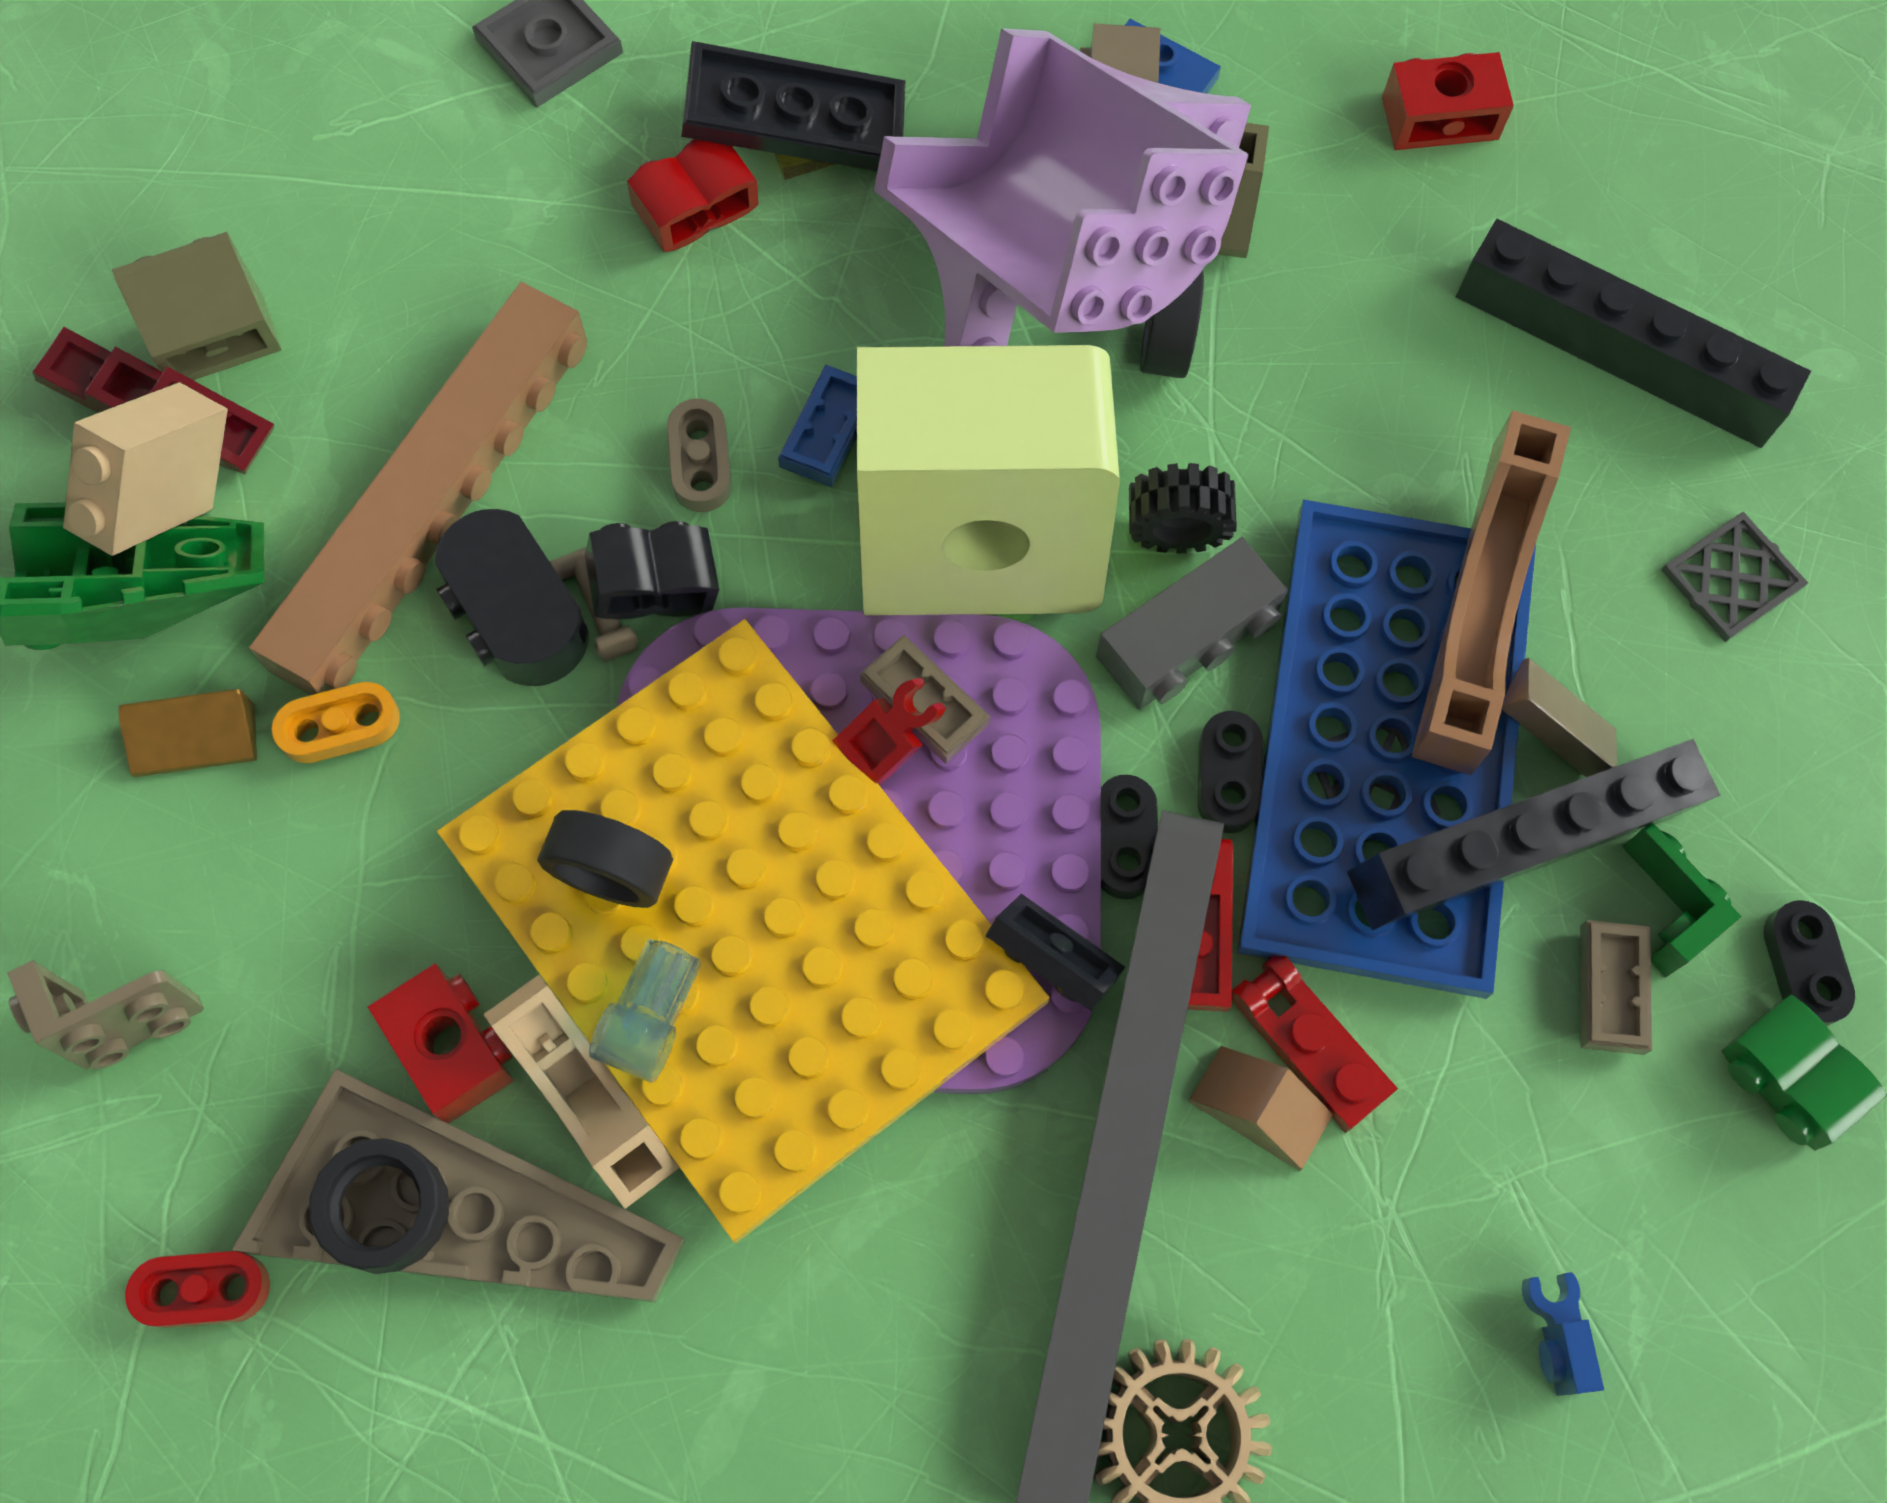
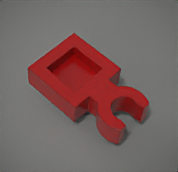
[832,678,946,785]

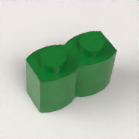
[1721,994,1887,1151]

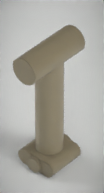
[550,547,639,662]

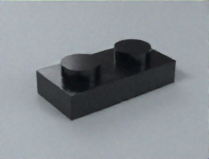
[985,893,1126,1012]

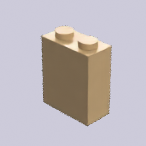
[63,382,228,556]

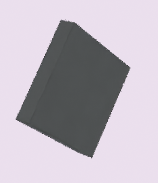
[472,0,623,107]

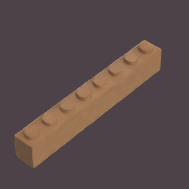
[249,282,587,695]

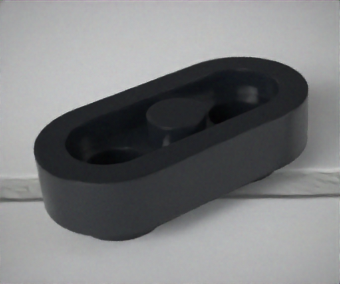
[1198,711,1263,833]
[1101,775,1158,899]
[1764,900,1855,1026]

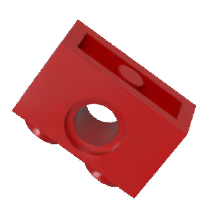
[1382,52,1514,150]
[367,963,514,1124]

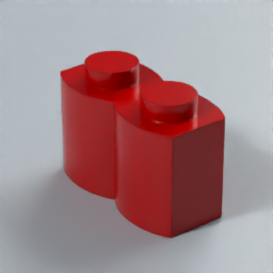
[627,139,759,252]

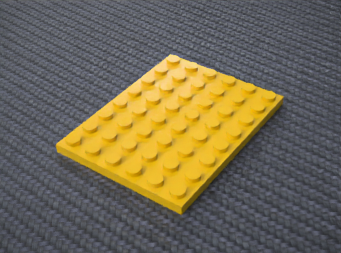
[437,619,1050,1244]

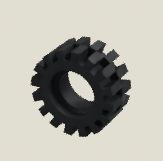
[1129,463,1237,554]

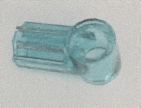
[589,939,701,1083]

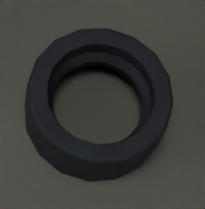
[1140,270,1204,378]
[537,810,673,908]
[309,1138,449,1274]

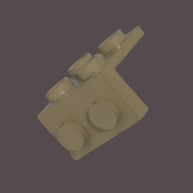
[7,960,204,1070]

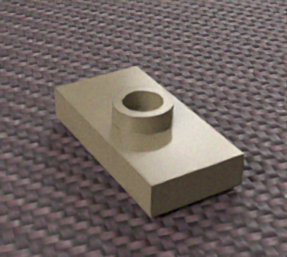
[860,635,990,764]
[1580,920,1652,1055]

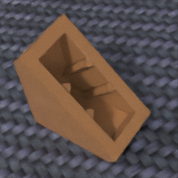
[1188,1046,1333,1171]

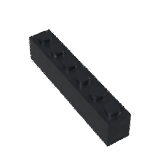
[1455,218,1811,448]
[1347,739,1721,931]

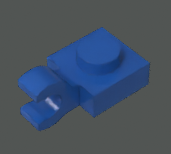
[1522,1272,1604,1396]

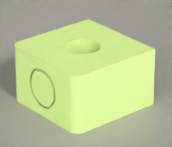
[857,345,1120,616]

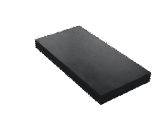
[681,41,906,171]

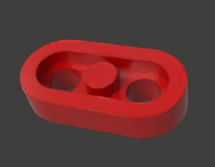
[125,1251,270,1328]

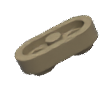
[667,399,731,512]

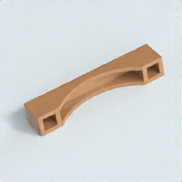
[1411,410,1571,775]

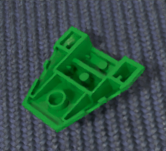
[0,503,265,650]

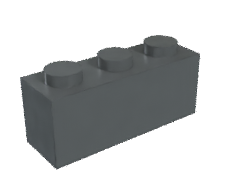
[1096,537,1288,710]

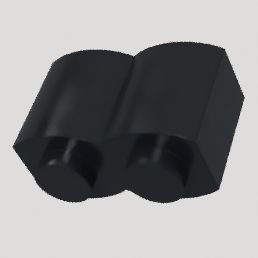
[585,521,719,620]

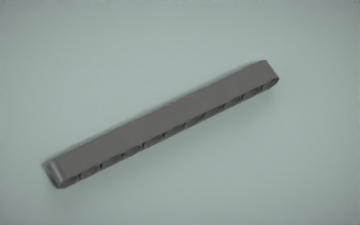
[1016,810,1224,1503]

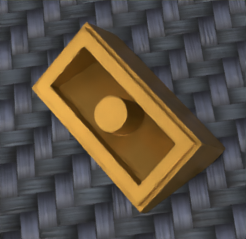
[119,689,257,777]

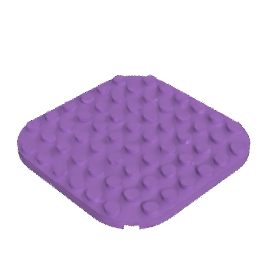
[617,608,1101,1094]

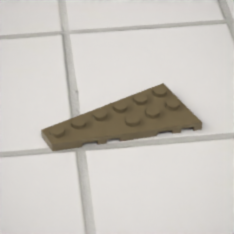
[232,1069,686,1302]

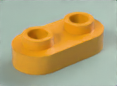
[272,682,400,763]

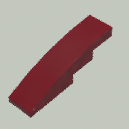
[33,327,274,474]

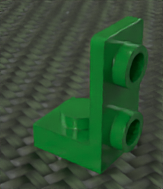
[1623,823,1742,977]

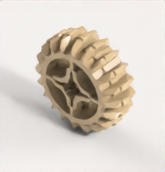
[1094,1339,1272,1503]

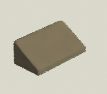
[1502,658,1617,777]

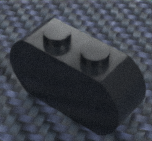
[435,509,589,686]

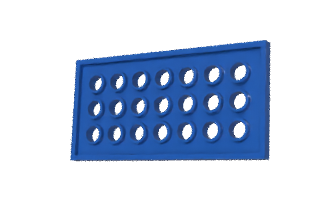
[1237,499,1536,999]

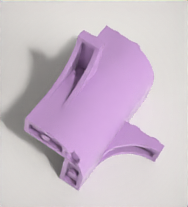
[874,28,1251,347]

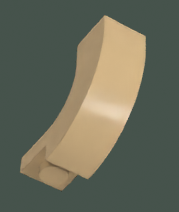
[484,975,680,1209]

